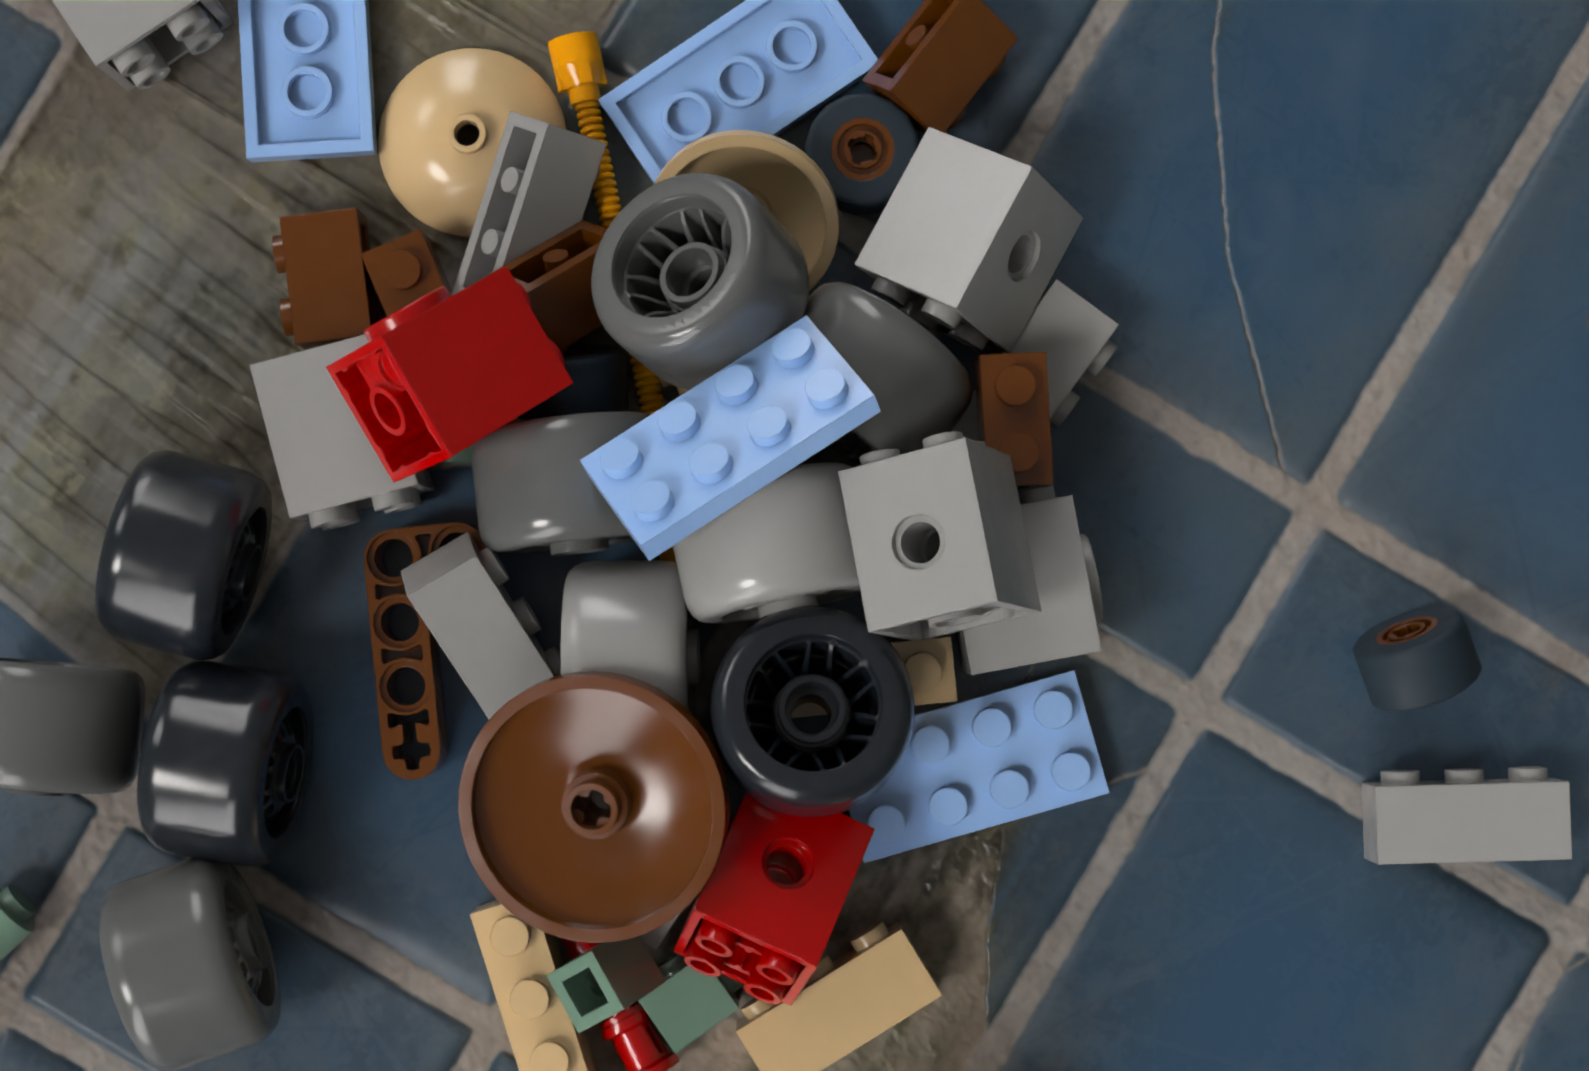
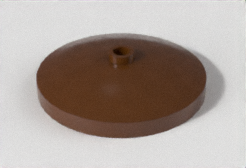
[458,671,730,943]

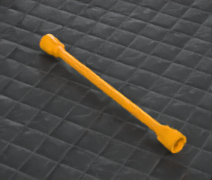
[547,31,676,562]

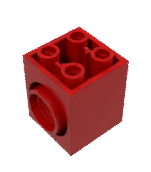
[326,266,573,483]
[673,793,875,1006]

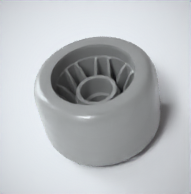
[673,462,861,624]
[560,560,700,717]

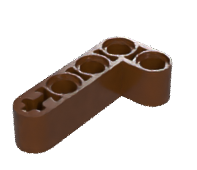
[364,522,486,780]

